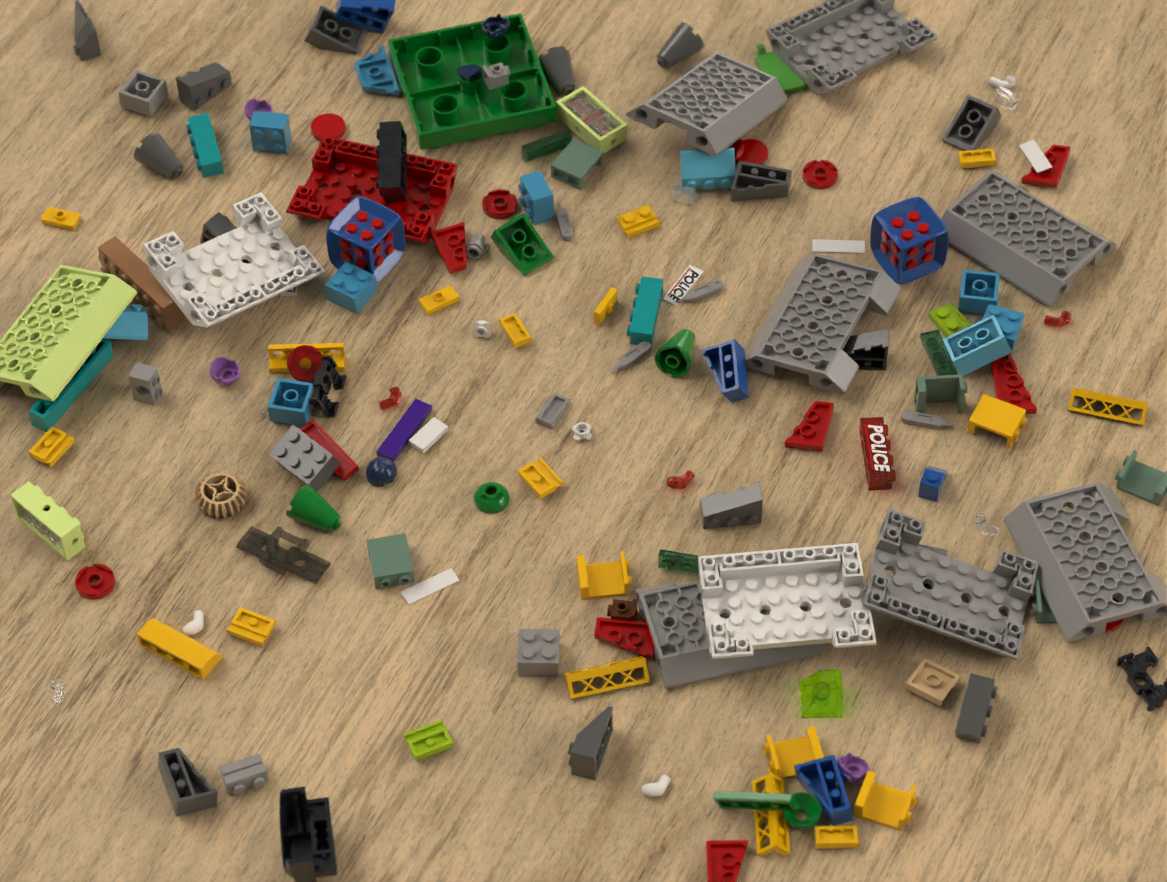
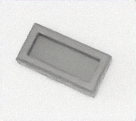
[535,393,571,429]

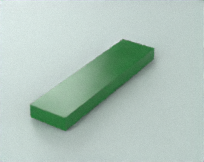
[713,791,799,811]

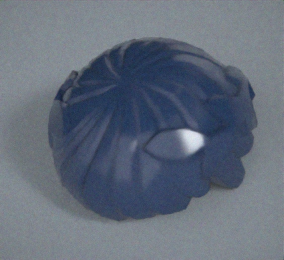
[482,14,510,39]
[366,457,397,487]

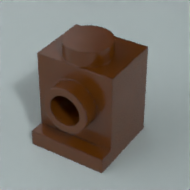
[607,599,637,621]

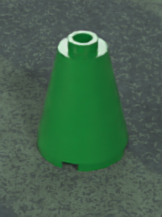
[655,329,696,377]
[286,483,342,533]

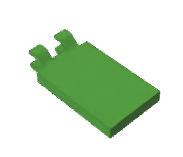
[755,44,805,94]

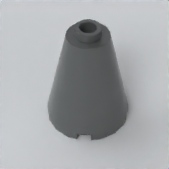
[657,22,704,68]
[538,46,576,96]
[134,132,183,179]

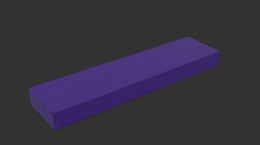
[377,399,432,462]

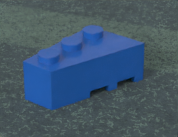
[335,0,396,34]
[701,339,749,403]
[794,755,853,826]

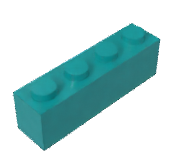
[186,113,224,178]
[627,276,663,346]

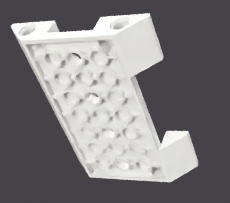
[143,192,325,328]
[698,543,877,659]

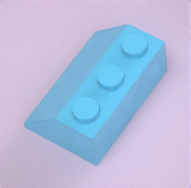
[680,148,735,191]
[103,304,148,340]
[943,315,1012,376]

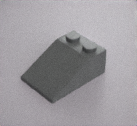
[304,6,367,55]
[942,95,1002,151]
[568,706,613,780]

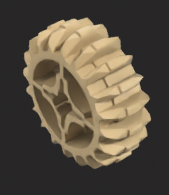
[195,470,247,519]

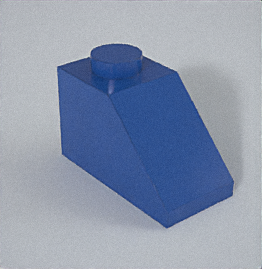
[918,466,948,502]

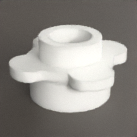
[472,320,491,338]
[572,422,592,441]

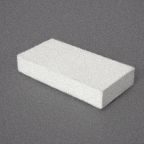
[409,417,448,454]

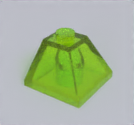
[799,669,843,718]

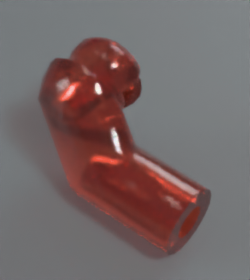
[1044,311,1071,328]
[378,387,402,410]
[666,470,695,489]

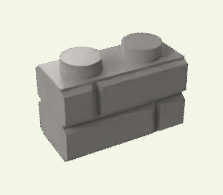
[220,753,269,795]

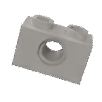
[129,362,163,405]

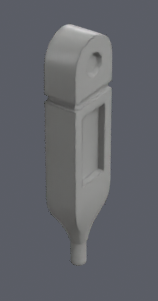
[556,202,573,241]
[677,279,723,303]
[610,341,651,373]
[901,410,953,430]

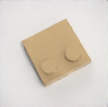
[905,658,960,706]

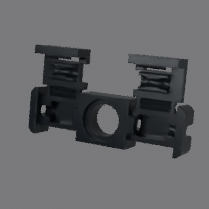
[309,355,347,418]
[1117,646,1167,711]

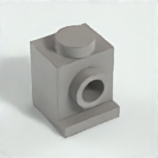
[482,62,510,90]

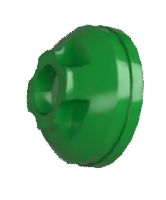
[474,482,509,514]
[783,792,821,829]

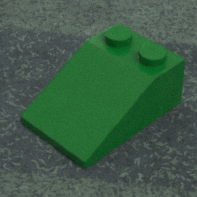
[491,213,554,276]

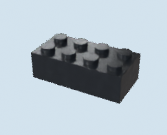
[376,121,407,203]

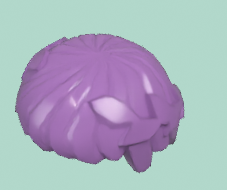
[244,98,273,121]
[210,356,240,386]
[837,752,870,783]

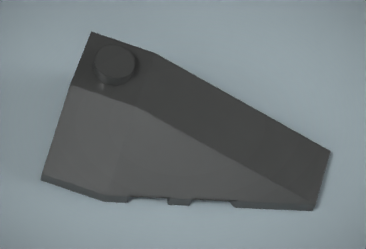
[73,0,101,61]

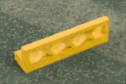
[268,343,345,373]
[1068,387,1148,425]
[563,656,650,699]
[752,772,790,857]

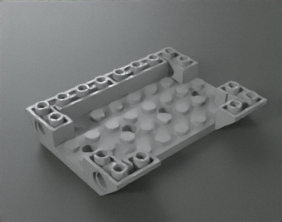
[766,0,938,94]
[626,52,788,156]
[941,170,1116,308]
[745,253,901,395]
[1004,482,1167,643]
[861,508,1039,661]
[634,581,822,689]

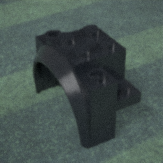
[279,787,337,882]

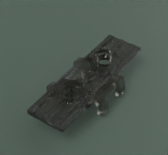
[236,526,331,584]

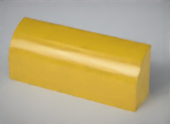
[137,619,223,680]

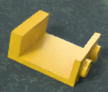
[967,394,1027,449]
[577,551,632,600]
[763,726,824,779]
[854,771,918,831]

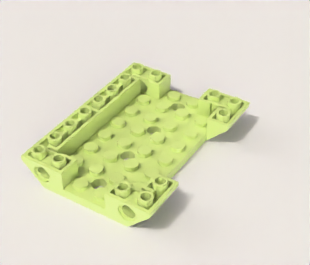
[0,265,137,402]

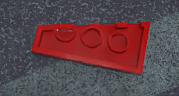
[991,353,1037,414]
[300,419,359,481]

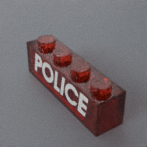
[859,417,896,491]

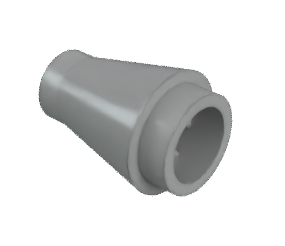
[466,234,485,259]

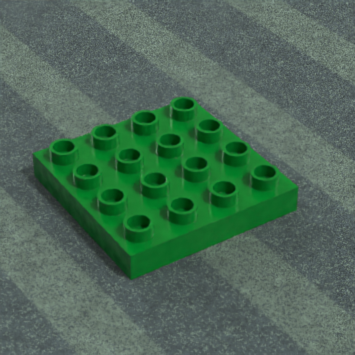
[388,13,557,150]

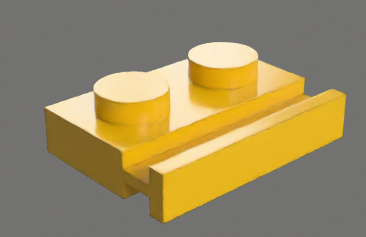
[616,205,660,239]
[29,426,75,468]
[518,457,563,499]
[226,607,276,647]

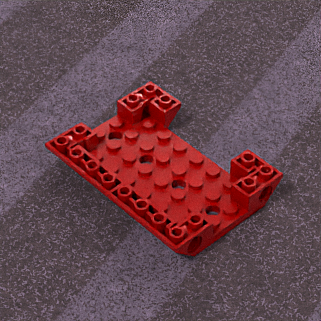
[286,136,458,243]

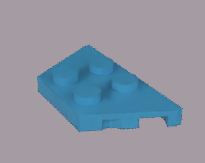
[354,45,400,96]

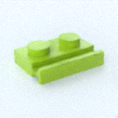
[929,302,971,337]
[404,719,454,761]

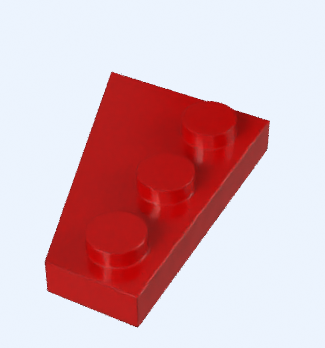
[1021,144,1071,188]
[431,222,467,274]
[784,401,834,451]
[594,617,654,661]
[706,840,749,882]

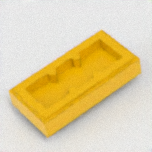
[958,148,996,169]
[40,206,81,231]
[419,285,460,315]
[594,287,618,326]
[499,313,532,349]
[814,826,859,849]

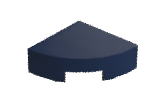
[457,65,482,82]

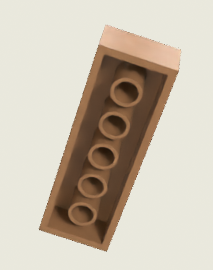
[98,236,186,332]

